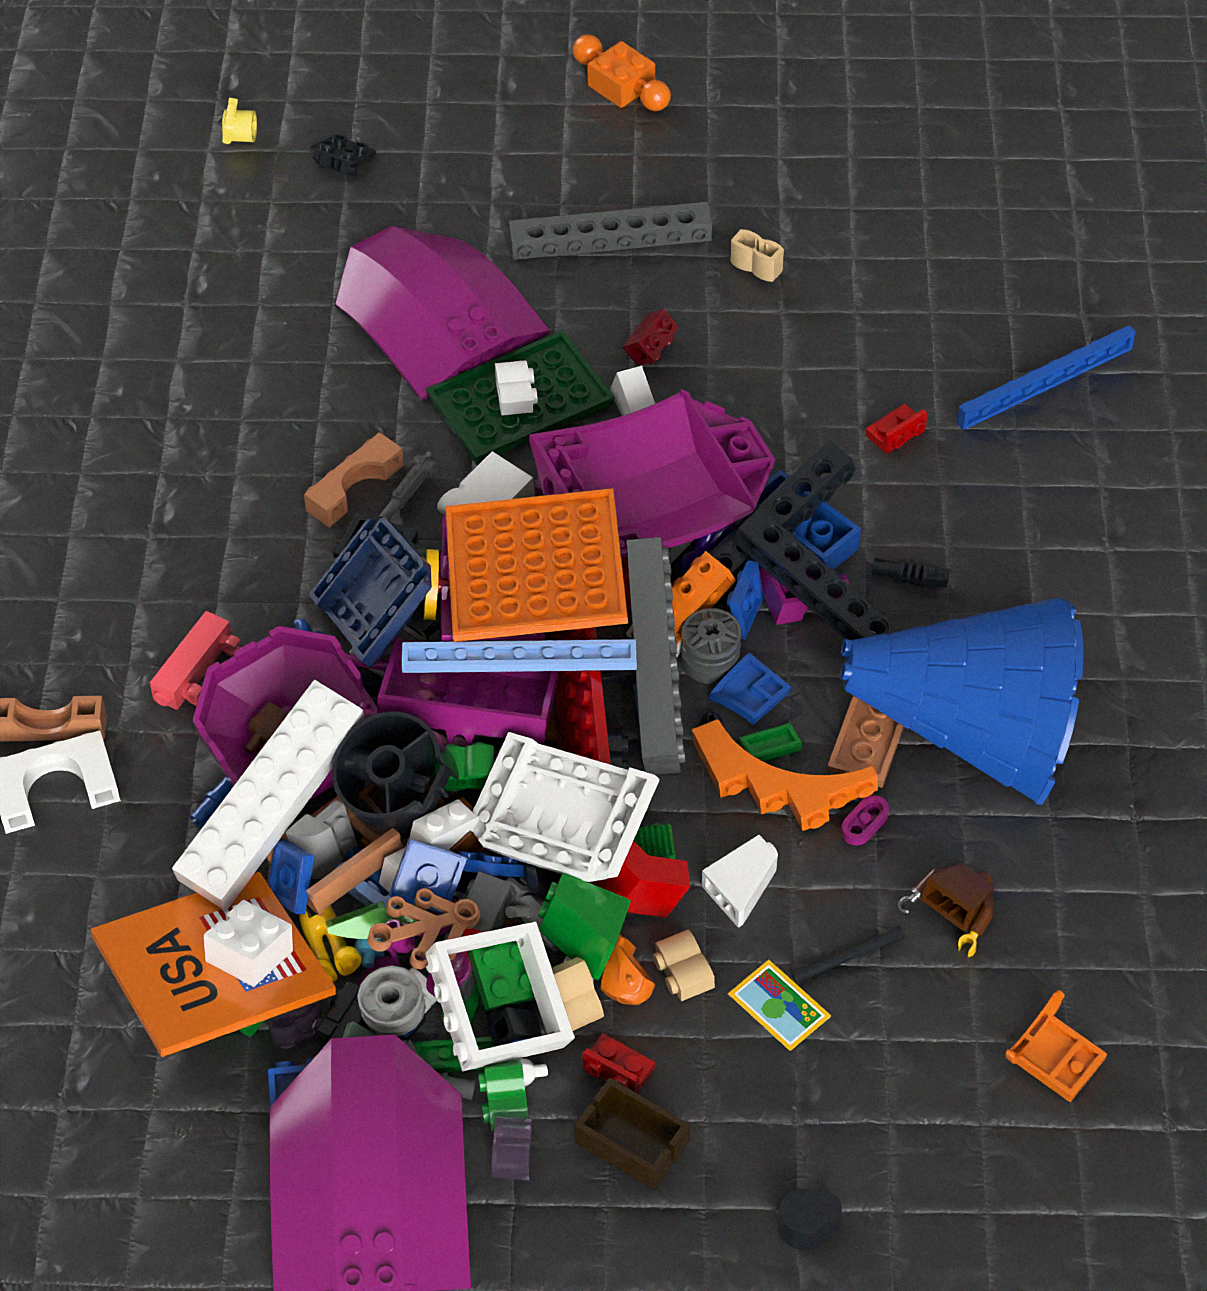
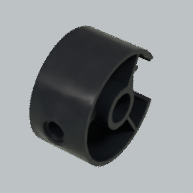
[332,712,459,839]

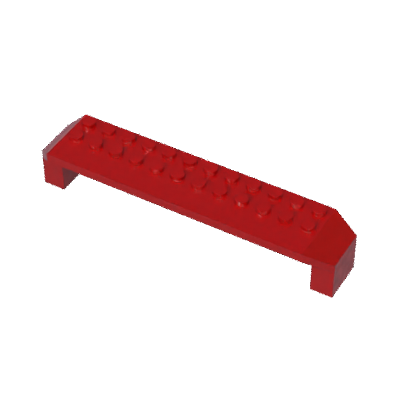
[549,557,690,918]

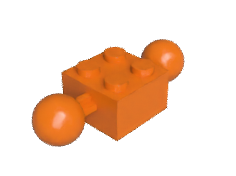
[573,34,671,111]

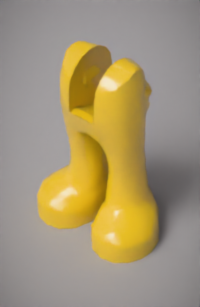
[299,905,362,982]

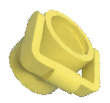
[222,97,257,144]

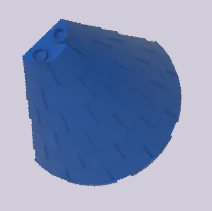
[840,597,1083,805]

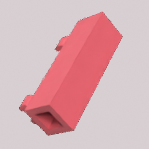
[150,611,241,710]

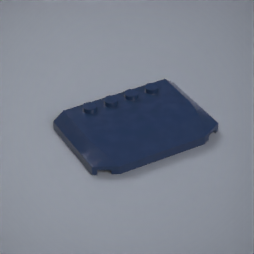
[308,518,432,667]

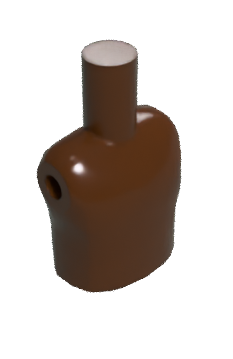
[243,701,288,754]

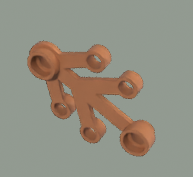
[367,888,480,969]

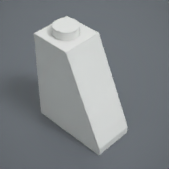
[610,366,655,416]
[702,835,778,928]

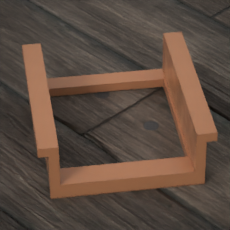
[266,796,404,916]

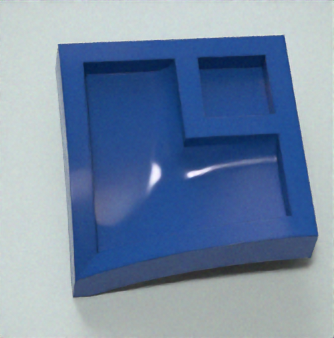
[708,653,791,725]

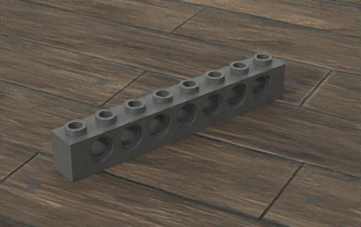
[509,202,712,260]

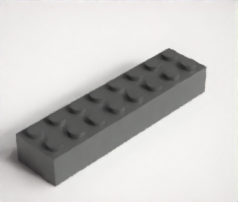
[627,537,686,775]

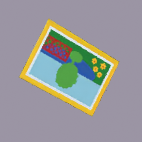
[728,960,831,1051]

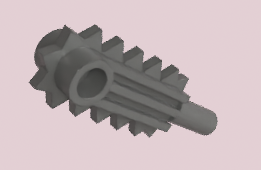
[378,451,438,520]

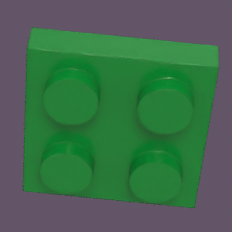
[468,941,535,1011]

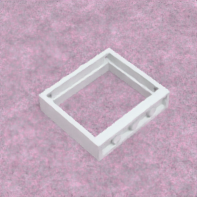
[425,922,575,1071]

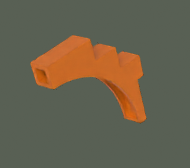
[692,719,878,831]

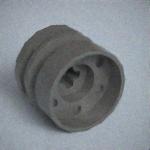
[682,609,741,684]

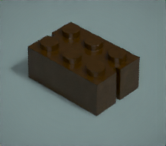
[574,1078,690,1190]

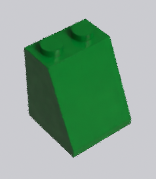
[538,873,631,981]

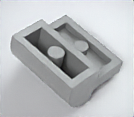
[286,800,358,879]

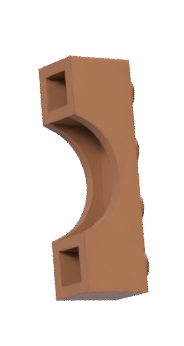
[304,432,404,528]
[0,696,107,742]

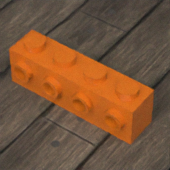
[631,551,736,644]

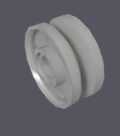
[357,966,426,1036]

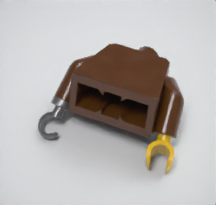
[898,864,994,957]

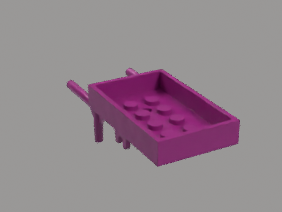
[346,638,558,745]

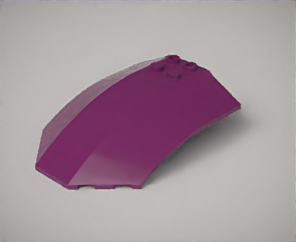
[335,226,550,401]
[529,389,776,558]
[270,1034,471,1291]

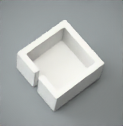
[204,900,293,987]

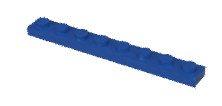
[957,325,1136,430]

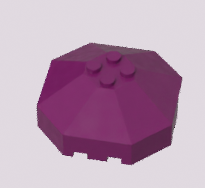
[193,626,377,801]

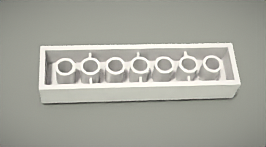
[172,680,365,911]

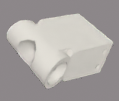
[437,451,535,515]

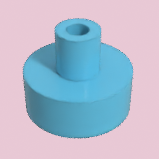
[355,939,385,968]

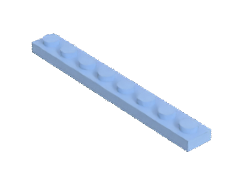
[402,639,637,673]

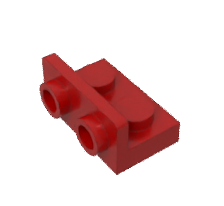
[865,404,928,454]
[582,1033,655,1093]

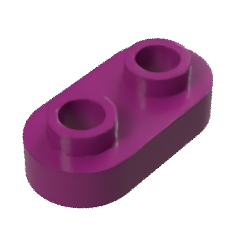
[841,795,889,846]

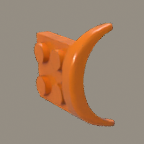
[1005,990,1107,1102]

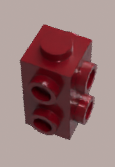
[622,308,679,366]

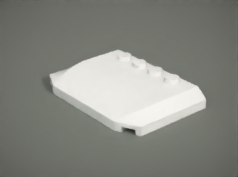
[471,732,660,882]

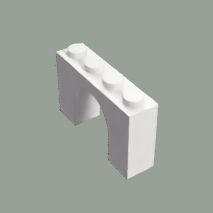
[0,731,120,834]

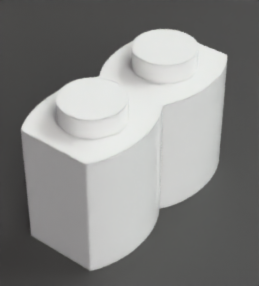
[495,360,538,415]

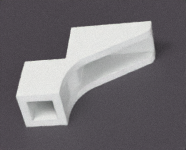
[379,799,478,892]

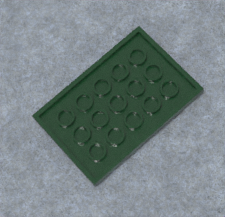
[426,330,615,464]

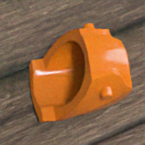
[601,935,655,1005]

